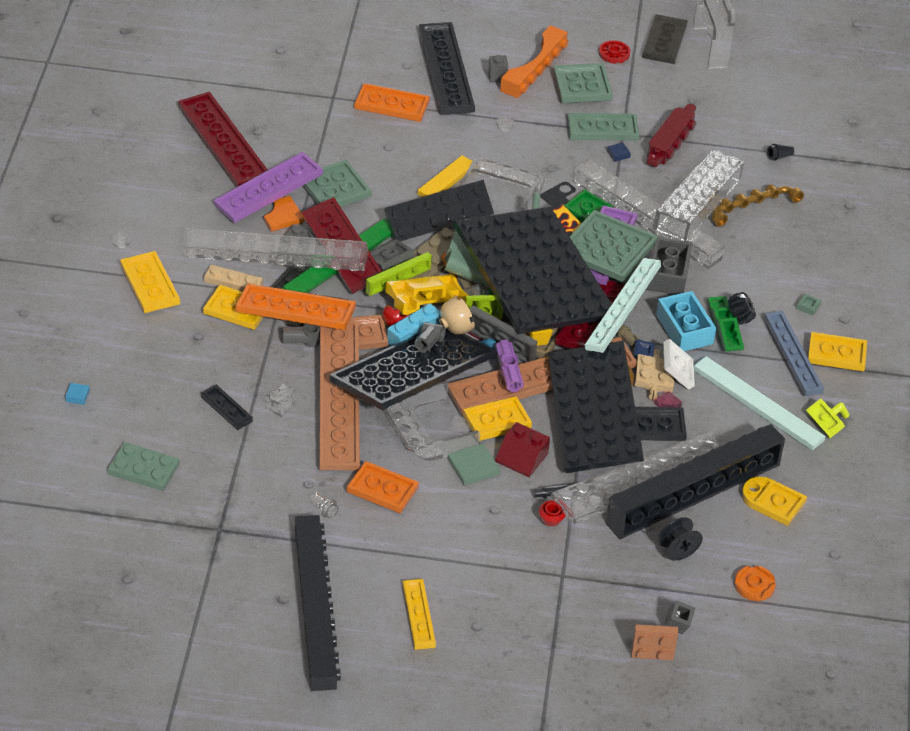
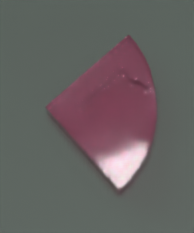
[655,391,682,407]

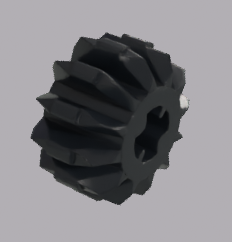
[728,292,756,325]

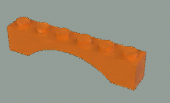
[500,25,569,98]

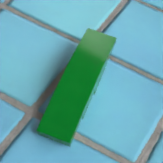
[707,296,744,352]

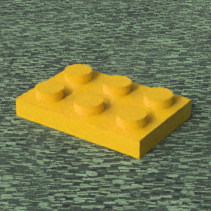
[203,285,263,330]
[808,332,867,371]
[463,396,532,441]

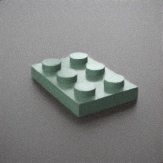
[108,442,180,491]

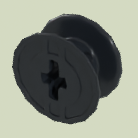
[657,517,703,561]

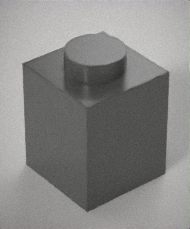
[488,55,508,83]
[664,600,695,634]

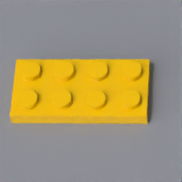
[120,251,180,313]

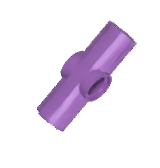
[495,340,524,392]

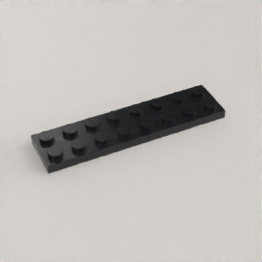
[419,22,475,115]

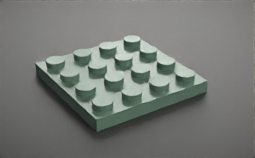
[570,210,658,282]

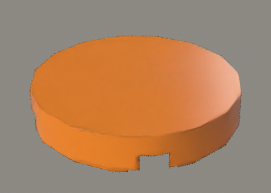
[735,566,776,601]

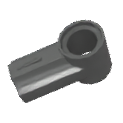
[415,322,445,353]
[283,324,320,347]

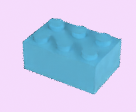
[656,291,716,351]

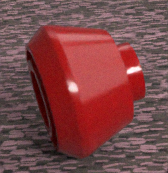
[539,500,566,527]

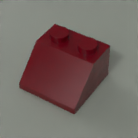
[495,422,550,478]

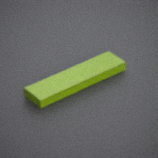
[366,252,432,296]

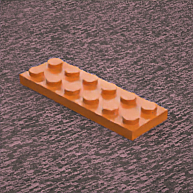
[236,283,356,330]

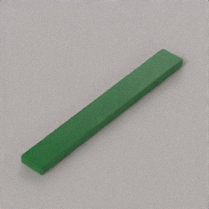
[283,218,392,293]

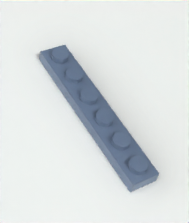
[764,310,824,397]

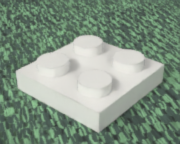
[663,339,695,390]

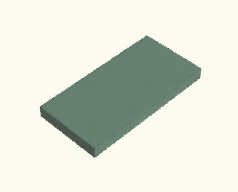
[567,113,639,141]

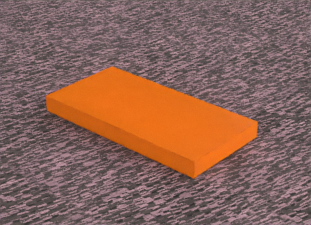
[354,83,430,122]

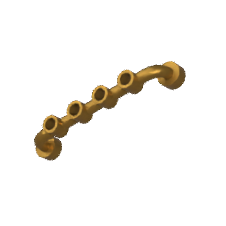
[712,184,804,227]

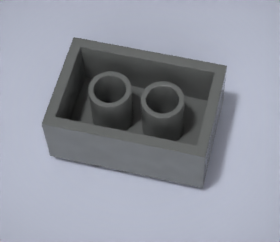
[647,237,693,294]

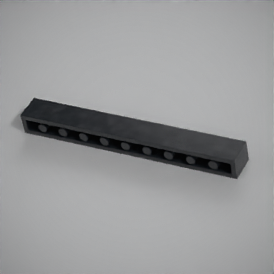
[295,515,341,691]

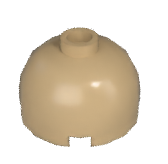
[439,296,475,335]

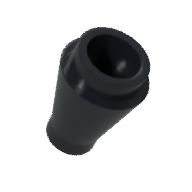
[767,143,794,161]

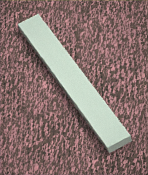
[585,258,661,353]
[694,356,825,451]

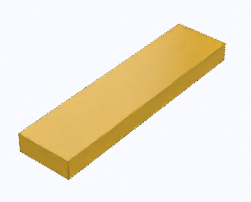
[417,155,476,197]
[402,579,436,650]

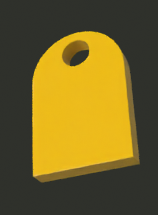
[742,477,807,526]

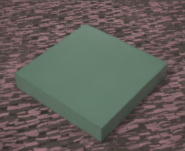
[447,443,500,486]

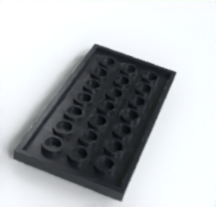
[329,324,496,410]
[548,340,644,473]

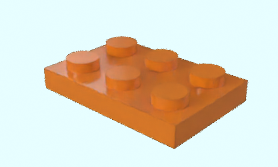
[347,461,419,514]

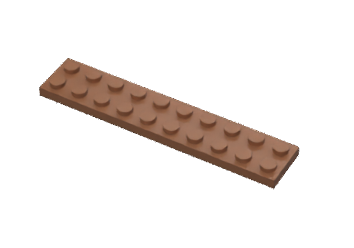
[320,320,360,470]
[447,337,637,415]

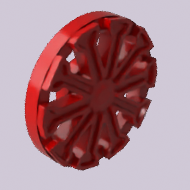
[599,40,630,64]

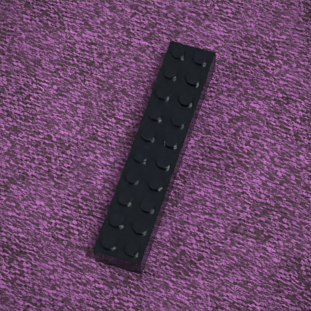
[606,424,785,540]

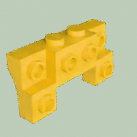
[386,274,469,315]

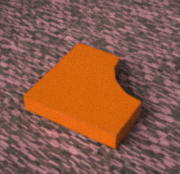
[264,196,304,232]

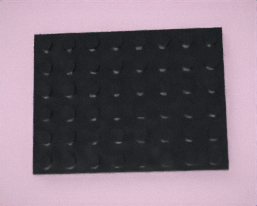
[453,207,612,334]

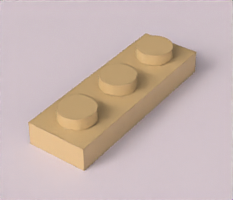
[204,265,263,292]

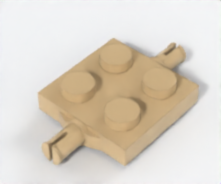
[634,349,674,400]

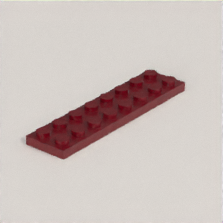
[178,91,268,187]

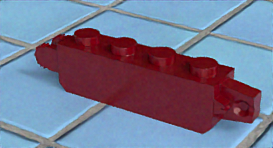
[647,104,696,167]

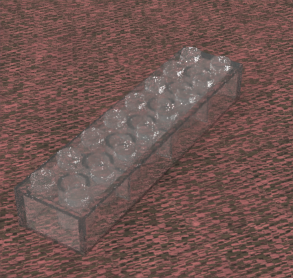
[653,150,744,241]

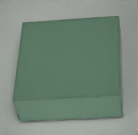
[796,294,821,316]

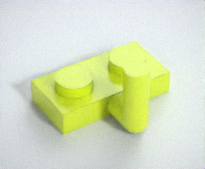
[806,398,849,438]

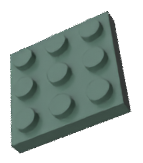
[553,63,613,103]
[303,159,372,207]

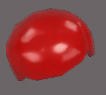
[382,305,409,327]

